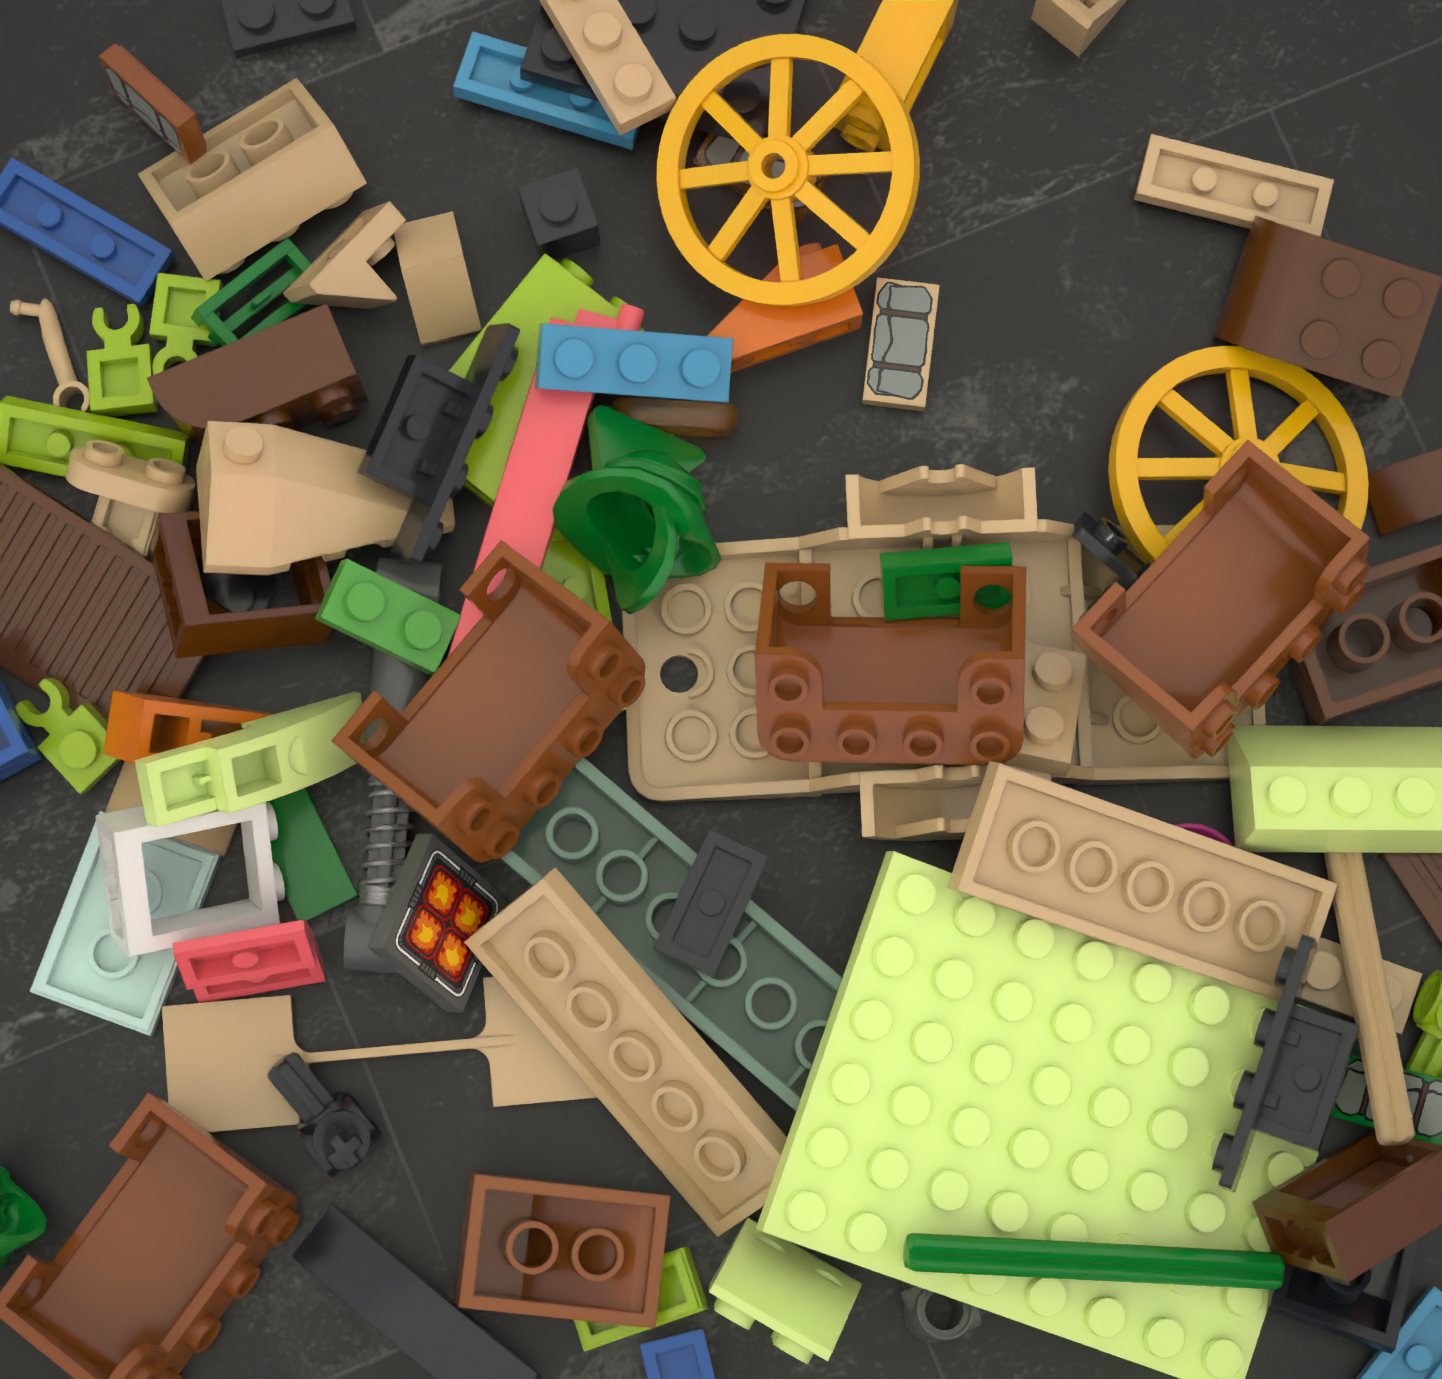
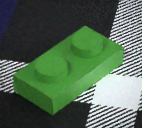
[315,559,462,675]

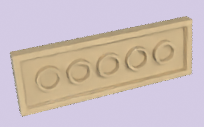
[947,761,1338,1001]
[464,867,787,1237]

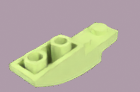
[135,692,366,827]

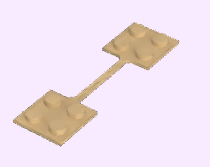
[162,977,598,1132]

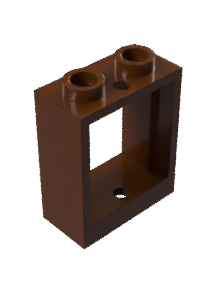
[150,511,332,658]
[1252,1129,1442,1282]

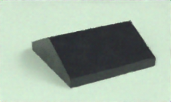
[1267,1238,1420,1354]

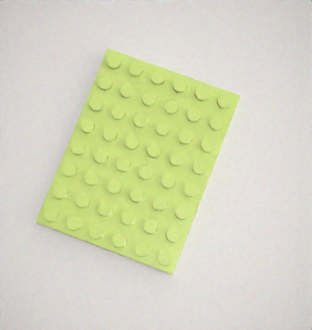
[756,851,1319,1379]

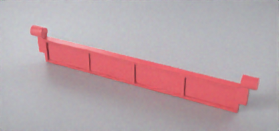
[447,304,645,658]

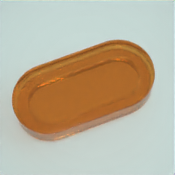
[612,398,739,437]

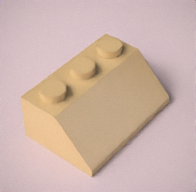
[138,77,367,282]

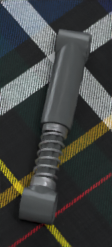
[344,558,445,974]

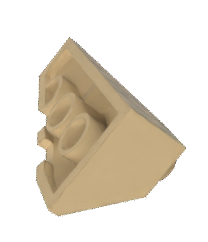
[196,421,455,575]

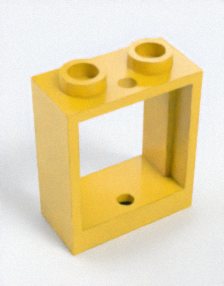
[834,0,958,152]

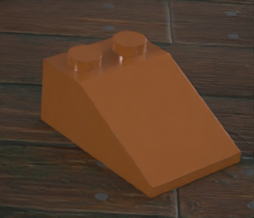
[454,1171,671,1328]

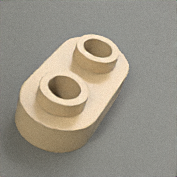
[66,440,196,514]

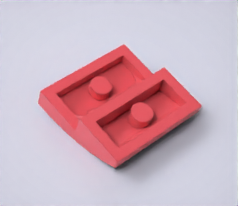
[173,920,326,1003]

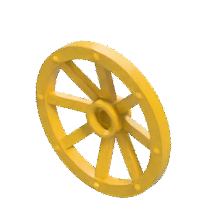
[657,34,920,306]
[1108,346,1369,563]

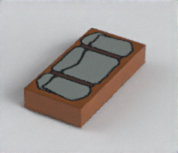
[99,43,207,165]

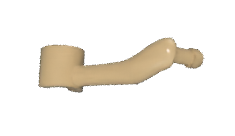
[10,298,92,413]

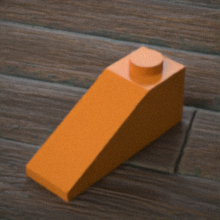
[707,243,863,373]
[103,690,277,764]

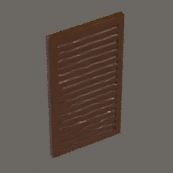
[0,464,232,722]

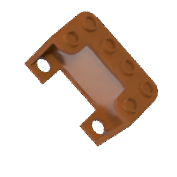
[1071,440,1370,759]
[331,540,646,863]
[755,562,1026,765]
[0,1092,300,1379]

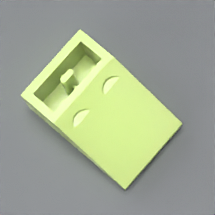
[709,1217,862,1364]

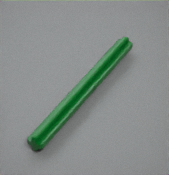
[903,1233,1285,1290]

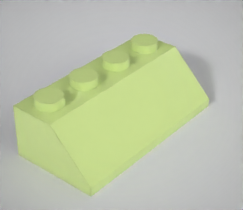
[1227,725,1442,853]

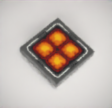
[367,834,509,1013]

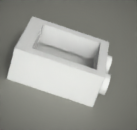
[95,802,285,957]

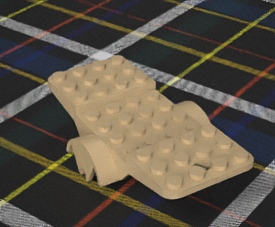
[622,464,1266,841]

